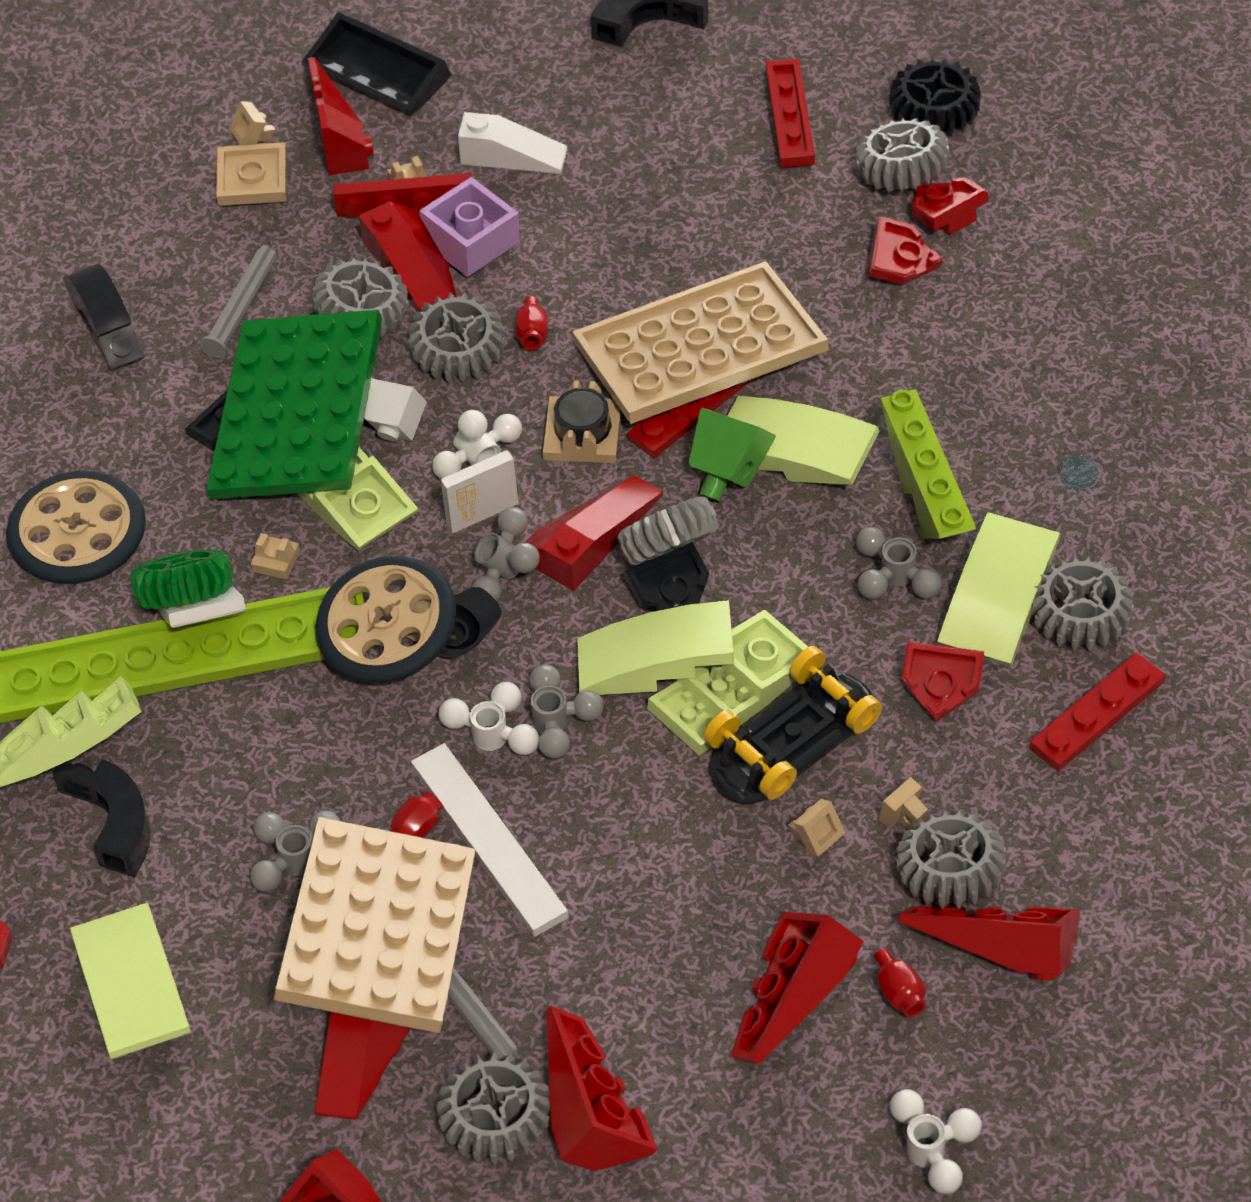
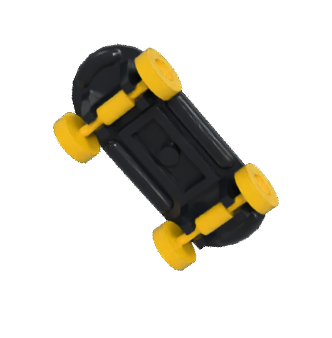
[703,646,882,805]

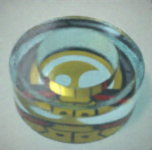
[1060,455,1098,491]

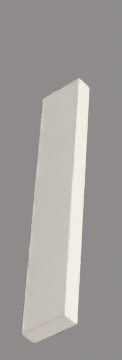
[411,743,569,937]

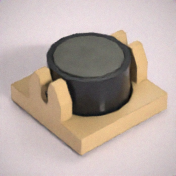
[543,381,622,463]

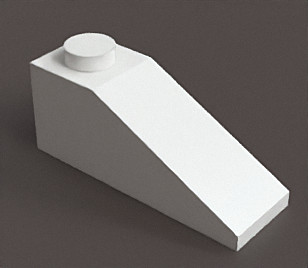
[458,112,567,174]
[364,378,427,442]

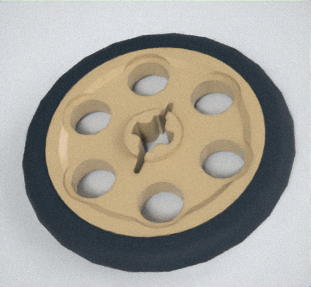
[6,471,146,584]
[315,556,456,683]

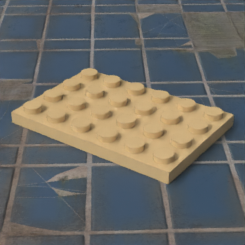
[572,261,829,424]
[274,817,475,1033]

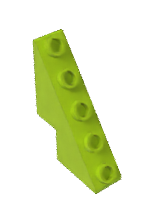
[880,389,976,539]

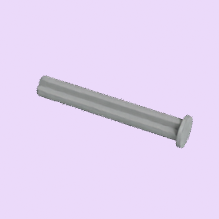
[200,245,277,359]
[447,967,517,1061]

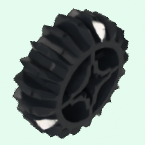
[889,57,981,137]

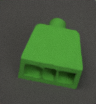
[689,408,776,502]

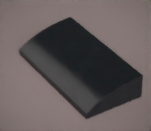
[301,11,451,115]

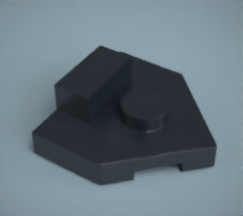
[624,542,709,612]

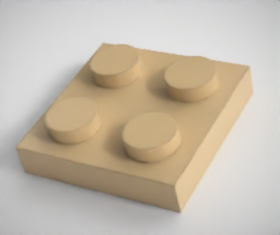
[216,142,287,206]

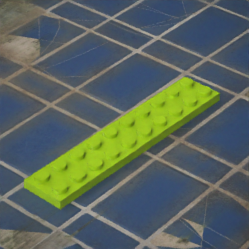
[0,587,374,723]

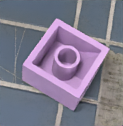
[419,177,519,277]

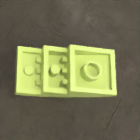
[727,396,880,485]
[297,447,418,551]
[937,512,1060,667]
[577,600,734,695]
[647,610,808,756]
[0,676,142,787]
[70,902,191,1059]

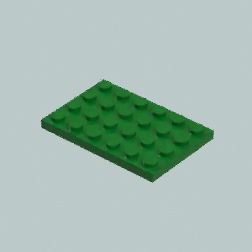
[206,309,382,499]

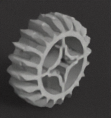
[856,118,950,192]
[312,256,408,339]
[408,292,505,383]
[617,497,719,566]
[1031,555,1134,652]
[896,809,1006,910]
[437,1051,551,1165]

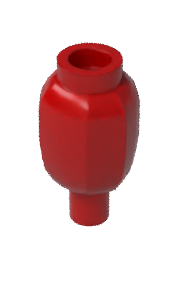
[515,296,548,350]
[390,791,444,838]
[874,948,927,1018]

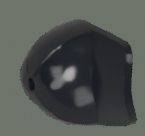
[439,587,502,657]

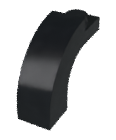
[590,0,709,47]
[63,264,144,371]
[53,759,151,878]

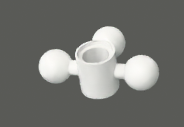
[432,410,522,479]
[439,682,539,755]
[890,1089,982,1194]

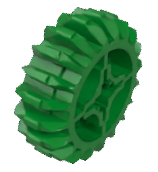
[130,549,233,610]

